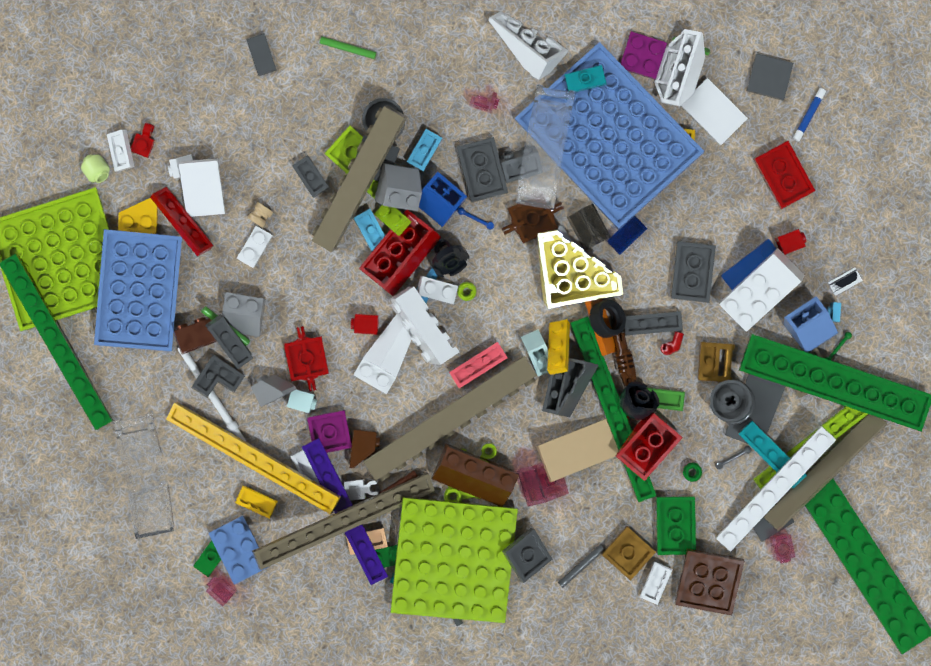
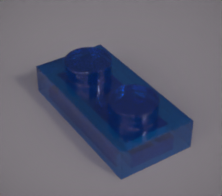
[606,216,647,255]

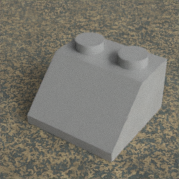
[374,163,422,211]
[222,292,266,337]

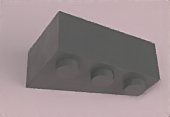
[542,358,598,417]

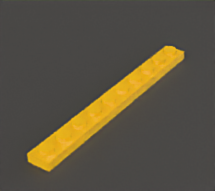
[166,402,341,514]

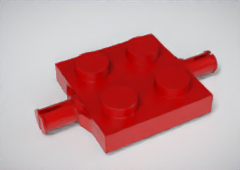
[284,326,329,392]

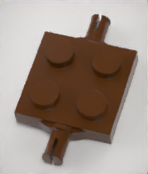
[501,193,564,244]

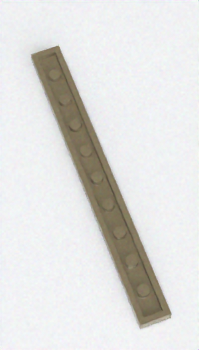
[252,473,435,570]

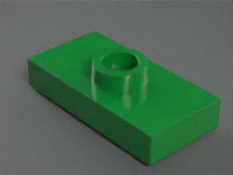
[193,540,221,578]

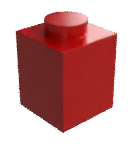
[775,229,807,255]
[351,314,379,335]

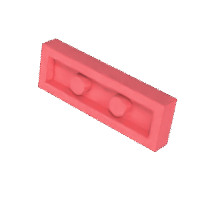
[449,342,508,388]

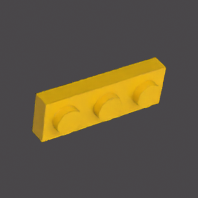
[547,319,570,375]

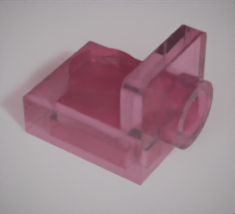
[470,92,500,113]

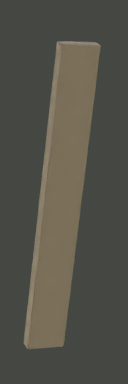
[764,414,887,531]

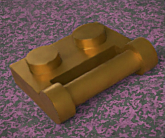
[698,342,735,382]

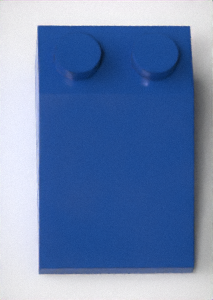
[720,239,776,290]

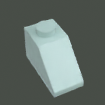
[521,330,548,377]

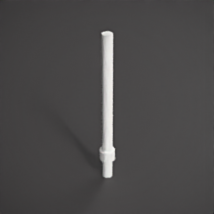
[177,348,246,441]

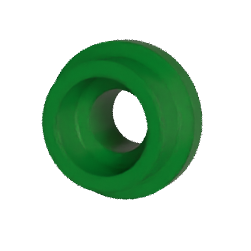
[683,463,702,482]

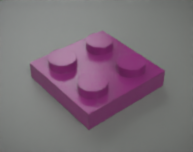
[621,31,667,80]
[307,410,352,453]

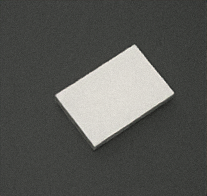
[681,78,748,146]
[179,158,225,217]

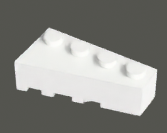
[390,286,459,365]

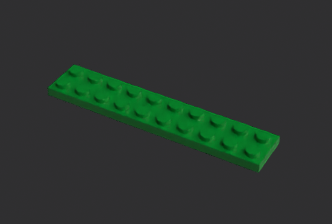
[739,334,931,432]
[805,479,931,654]

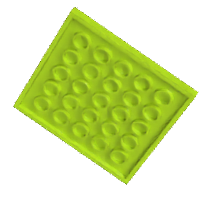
[0,187,110,332]
[390,497,518,623]

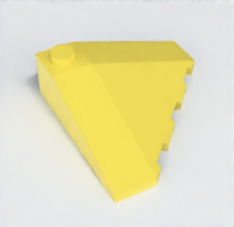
[537,230,623,308]

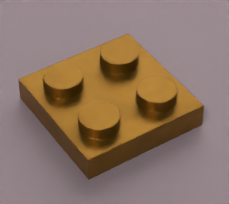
[601,526,656,581]

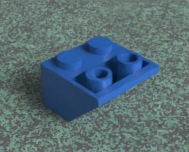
[419,172,467,227]

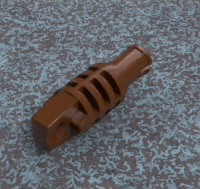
[613,333,636,386]

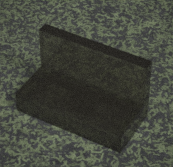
[567,204,611,251]

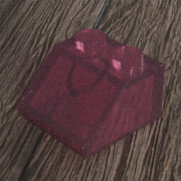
[517,462,569,507]

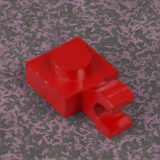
[131,123,155,158]

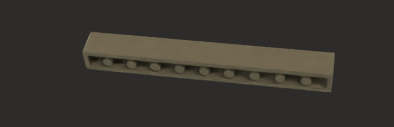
[363,356,537,482]

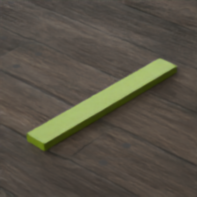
[753,406,868,489]

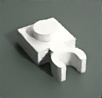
[344,479,379,500]

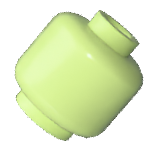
[81,154,110,183]

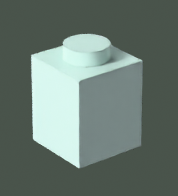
[287,389,318,413]

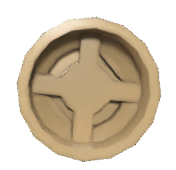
[247,202,274,228]

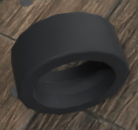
[589,300,626,338]

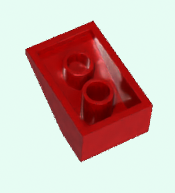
[616,412,683,481]

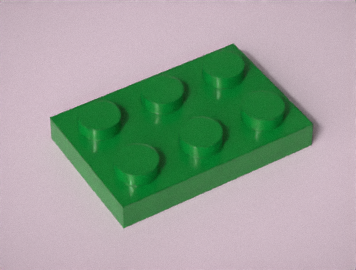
[656,496,696,555]

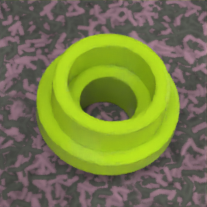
[457,282,476,301]

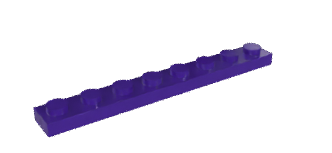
[302,438,388,585]

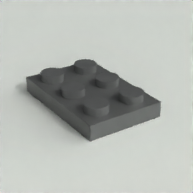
[457,137,508,203]
[671,241,716,303]

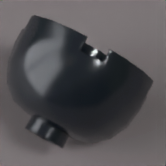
[620,381,660,420]

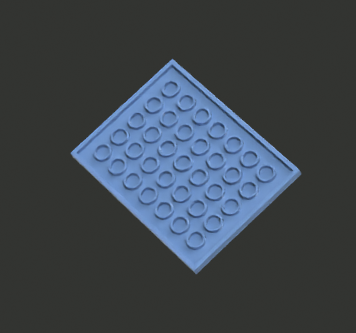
[515,42,704,230]

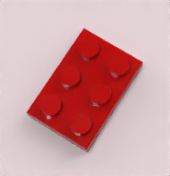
[753,141,816,209]

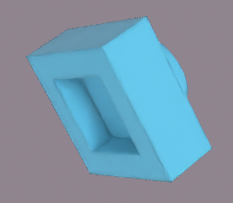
[827,302,841,323]

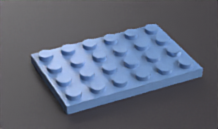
[94,229,182,351]

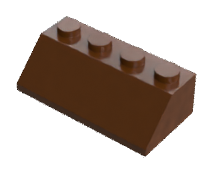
[431,443,519,507]

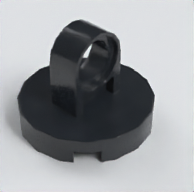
[432,239,470,277]

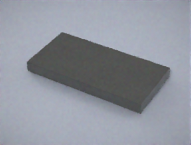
[725,374,786,444]

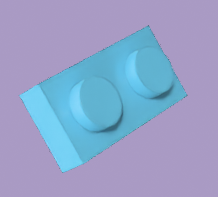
[407,129,442,172]
[353,209,385,252]

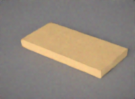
[536,419,619,482]

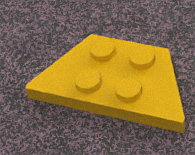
[118,198,158,234]

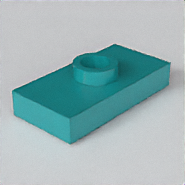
[564,65,607,94]

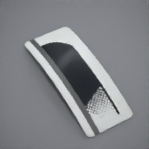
[828,268,863,296]

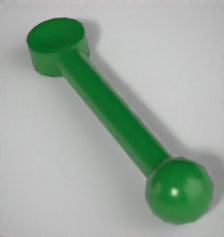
[825,332,852,361]

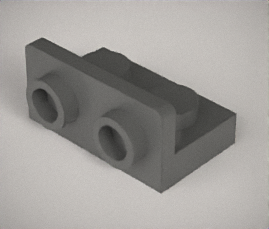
[499,146,543,183]

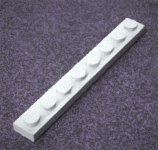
[716,426,836,552]

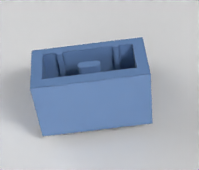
[783,297,838,353]

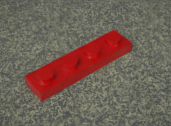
[150,187,214,257]

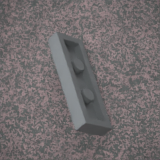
[624,311,683,336]
[205,314,253,369]

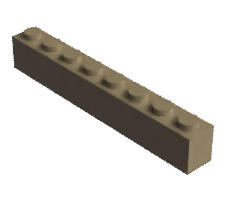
[312,105,407,252]

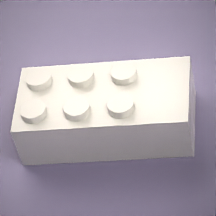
[719,248,805,332]

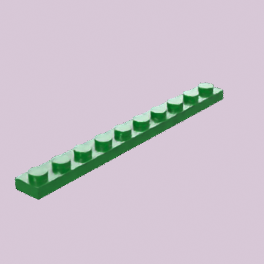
[0,254,113,430]
[570,316,657,503]

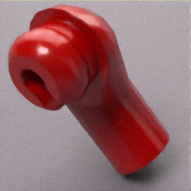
[660,331,684,355]

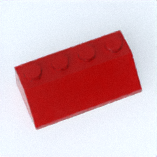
[359,210,442,297]

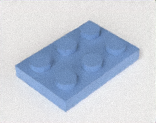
[208,516,268,585]

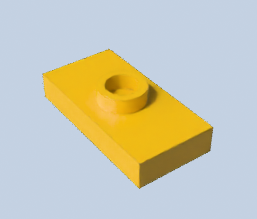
[235,485,278,519]

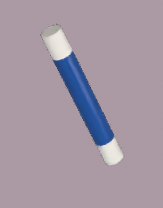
[793,88,826,142]

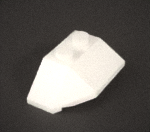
[655,29,705,107]

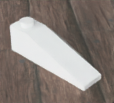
[489,12,568,80]

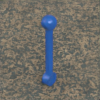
[458,207,494,230]

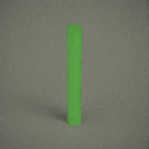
[320,36,377,60]
[201,306,250,346]

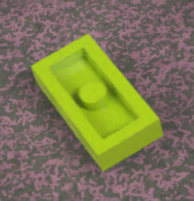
[374,205,411,236]

